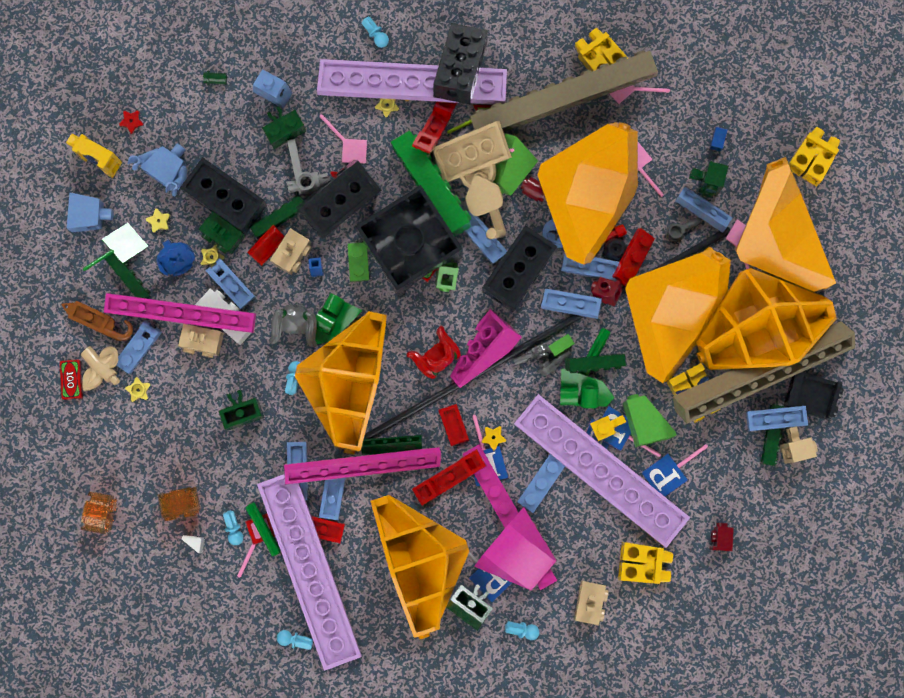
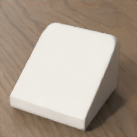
[182,535,205,553]

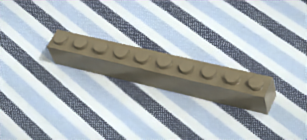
[470,50,658,132]
[673,321,855,424]

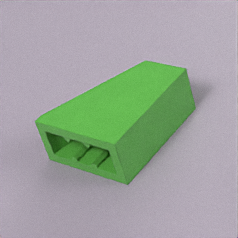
[493,134,538,196]
[622,394,676,448]

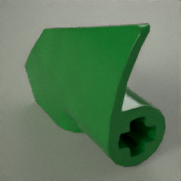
[315,293,362,344]
[560,368,615,408]

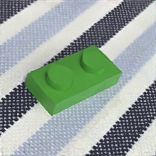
[348,243,369,282]

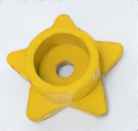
[481,426,506,451]

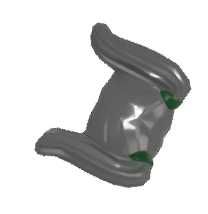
[269,304,317,347]

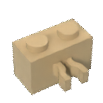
[270,228,312,275]
[178,324,224,358]
[780,427,818,464]
[574,581,608,625]

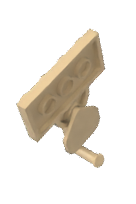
[433,121,512,239]

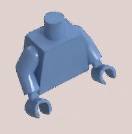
[127,143,187,196]

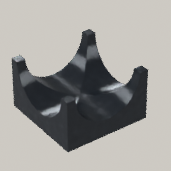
[355,185,463,298]

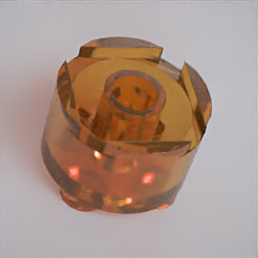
[157,486,201,521]
[81,491,118,534]

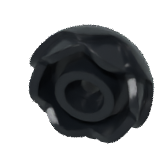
[604,238,627,261]

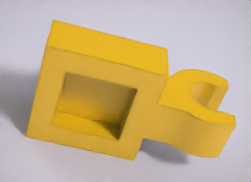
[590,415,626,441]

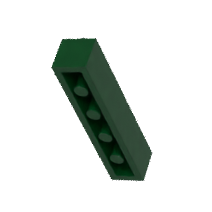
[250,196,303,239]
[105,253,151,299]
[565,354,626,373]
[761,404,785,466]
[361,435,422,456]

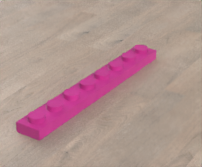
[104,293,256,333]
[463,444,557,590]
[284,447,441,485]

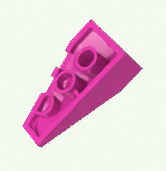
[450,309,522,388]

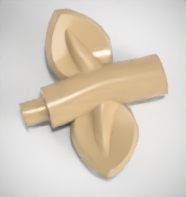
[81,346,120,391]

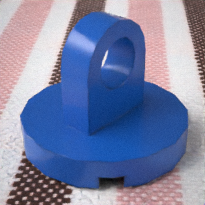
[156,239,195,276]

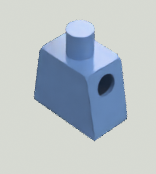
[253,70,293,109]
[67,193,114,232]

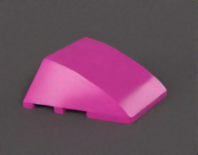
[474,507,557,590]

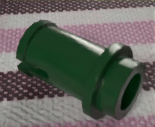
[203,71,227,86]

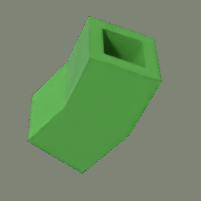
[549,334,575,357]

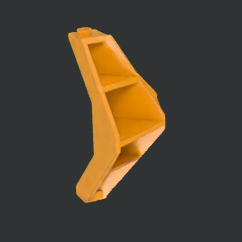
[537,122,638,265]
[736,157,836,292]
[625,247,731,383]
[696,268,837,370]
[295,311,387,455]
[370,495,469,640]

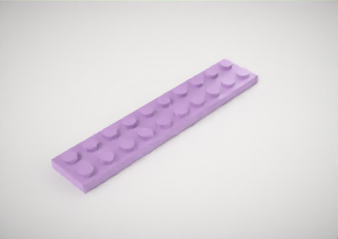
[317,59,507,105]
[514,394,690,548]
[257,474,362,671]

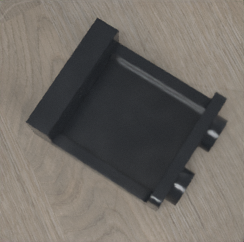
[783,371,844,421]

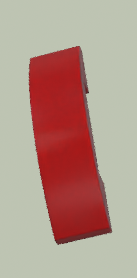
[412,101,457,154]
[412,449,487,506]

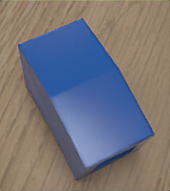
[709,127,728,152]
[309,258,324,277]

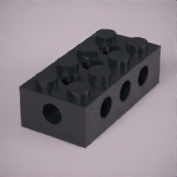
[433,23,488,105]
[180,157,267,235]
[296,160,382,239]
[482,225,557,312]

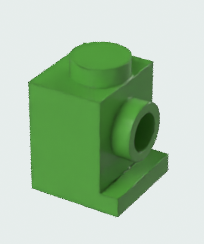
[435,262,459,292]

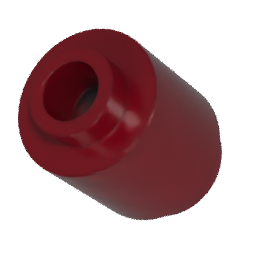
[520,177,545,203]

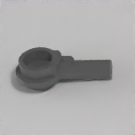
[665,217,701,242]
[513,344,551,366]
[537,349,571,376]

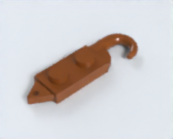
[61,301,133,341]

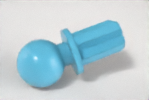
[362,16,389,48]
[285,361,301,395]
[223,510,244,546]
[505,621,540,640]
[277,630,313,650]

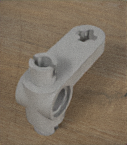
[287,139,329,195]

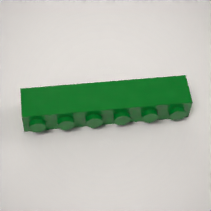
[391,130,472,237]

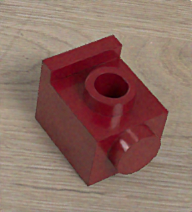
[591,277,623,307]
[709,523,734,551]

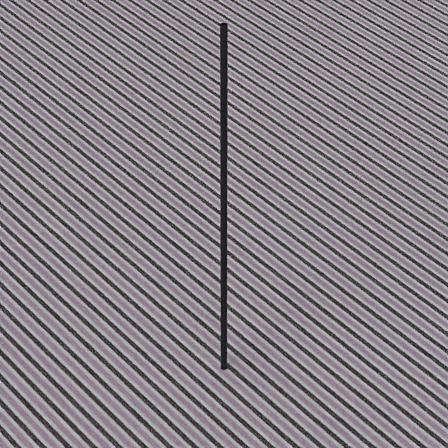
[364,227,730,439]

